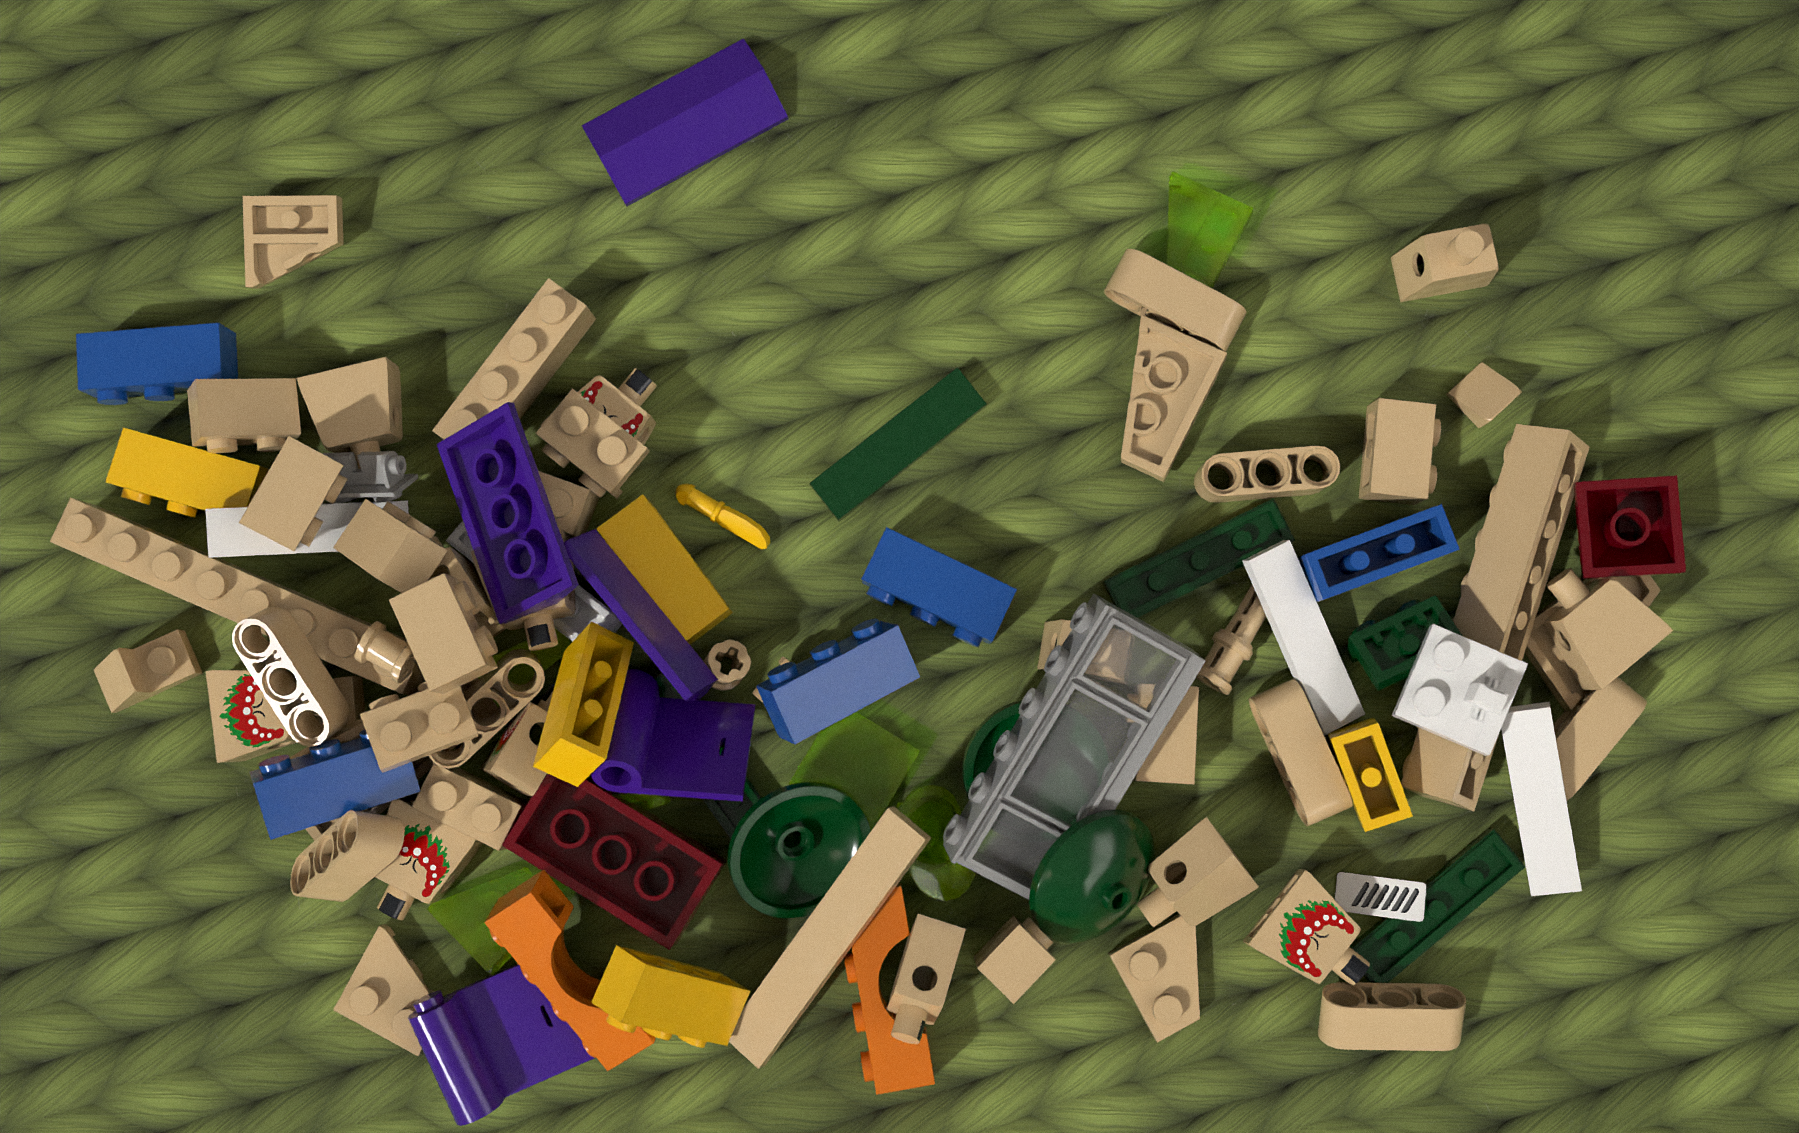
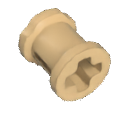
[354,621,417,683]
[703,639,751,691]

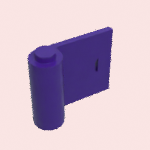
[591,669,756,802]
[408,964,594,1126]

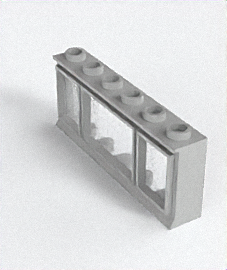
[943,593,1206,900]

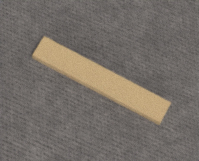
[729,806,931,1069]

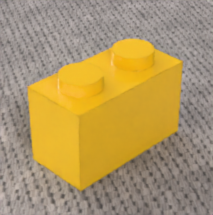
[1327,718,1413,832]

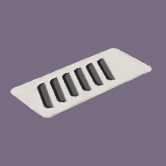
[1335,872,1426,922]

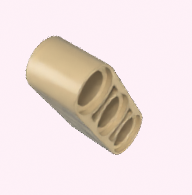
[1104,249,1247,352]
[1194,446,1340,503]
[232,607,350,747]
[428,649,545,769]
[1553,677,1647,801]
[1249,679,1353,827]
[290,810,405,902]
[1318,982,1466,1051]

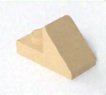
[94,629,203,713]

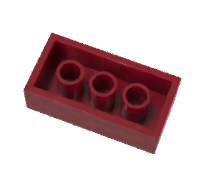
[502,773,728,950]

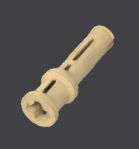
[1196,585,1266,695]

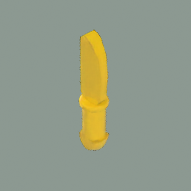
[675,484,771,550]

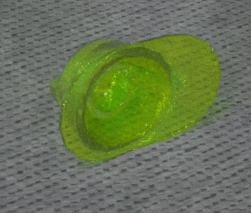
[897,784,976,901]

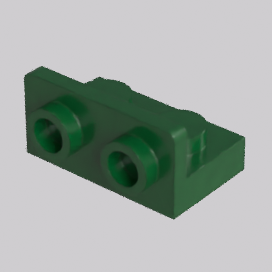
[1347,595,1463,691]

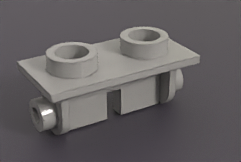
[322,451,418,503]

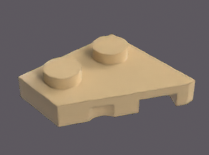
[242,195,343,289]
[1108,914,1200,1043]
[333,924,434,1056]

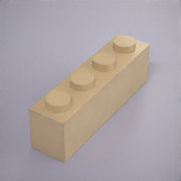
[432,278,596,439]

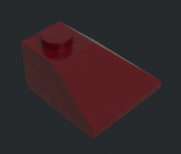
[1574,475,1686,579]

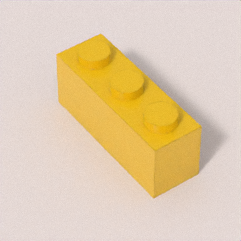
[106,428,269,518]
[596,494,733,645]
[533,621,634,787]
[591,945,750,1048]

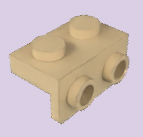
[536,388,650,499]
[360,682,479,773]

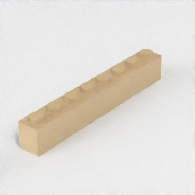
[1401,424,1590,811]
[50,498,425,695]

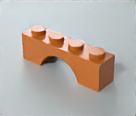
[484,870,656,1071]
[844,883,935,1095]

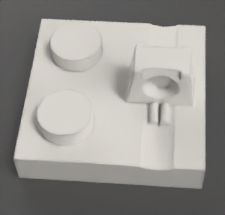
[1392,624,1528,756]

